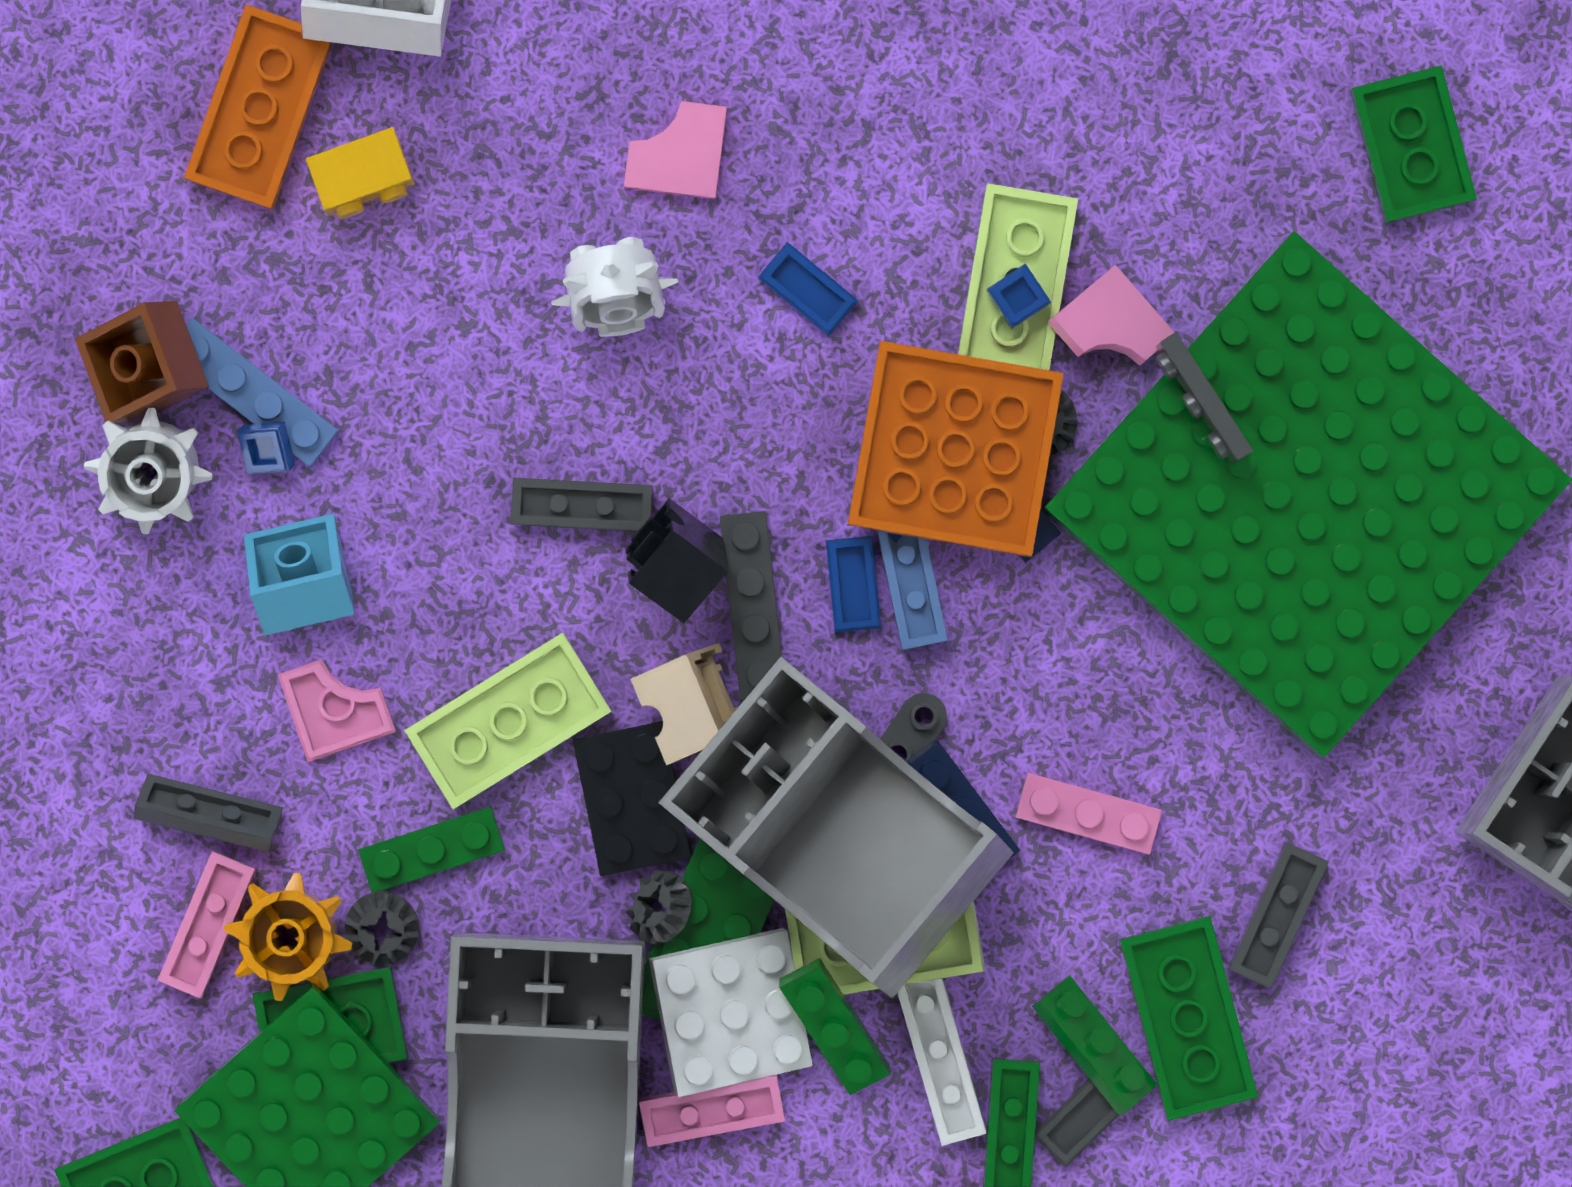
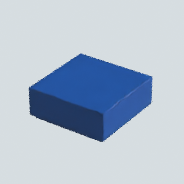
[986,263,1051,329]
[237,422,295,474]

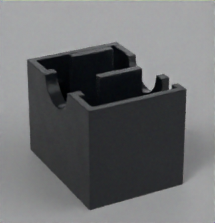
[625,498,729,623]

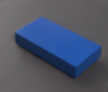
[758,242,859,337]
[826,536,881,633]

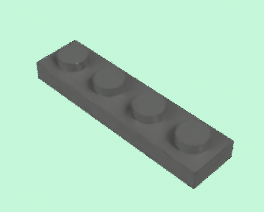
[720,511,782,701]

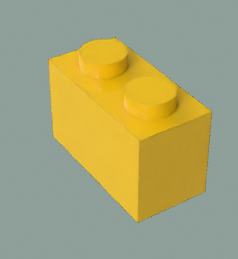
[305,127,415,219]

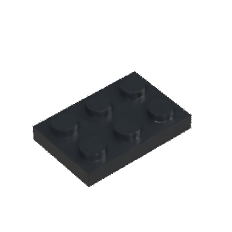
[572,721,691,876]

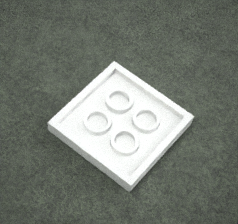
[649,928,813,1098]

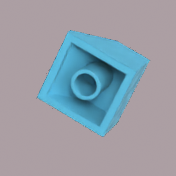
[244,513,355,636]

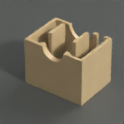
[630,643,738,765]

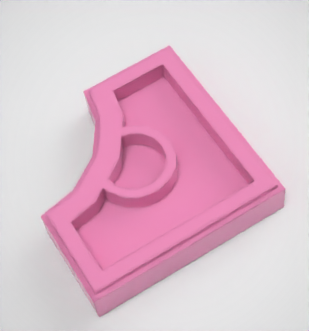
[624,101,727,200]
[1048,265,1175,366]
[278,659,396,762]

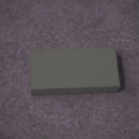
[1035,1078,1119,1168]

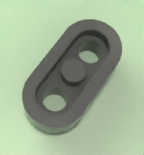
[880,693,947,762]

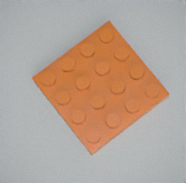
[847,341,1064,558]

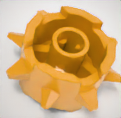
[224,873,353,1001]

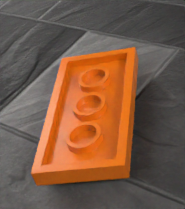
[184,4,333,211]

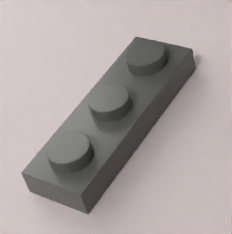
[1155,332,1253,464]
[511,478,653,532]
[133,774,283,852]
[1227,842,1329,989]

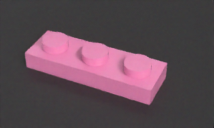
[1015,773,1162,855]
[157,851,257,999]
[639,1075,785,1147]

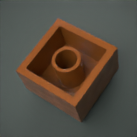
[75,301,209,424]

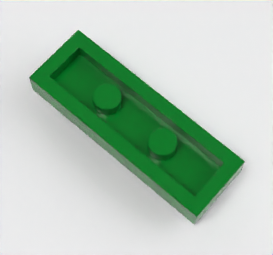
[358,806,506,893]
[779,958,890,1095]
[1032,975,1158,1116]
[983,1058,1040,1187]

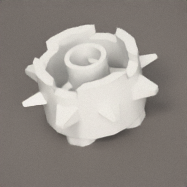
[551,237,678,337]
[84,408,213,534]

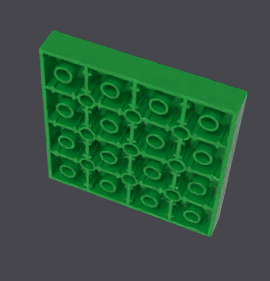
[1042,231,1572,758]

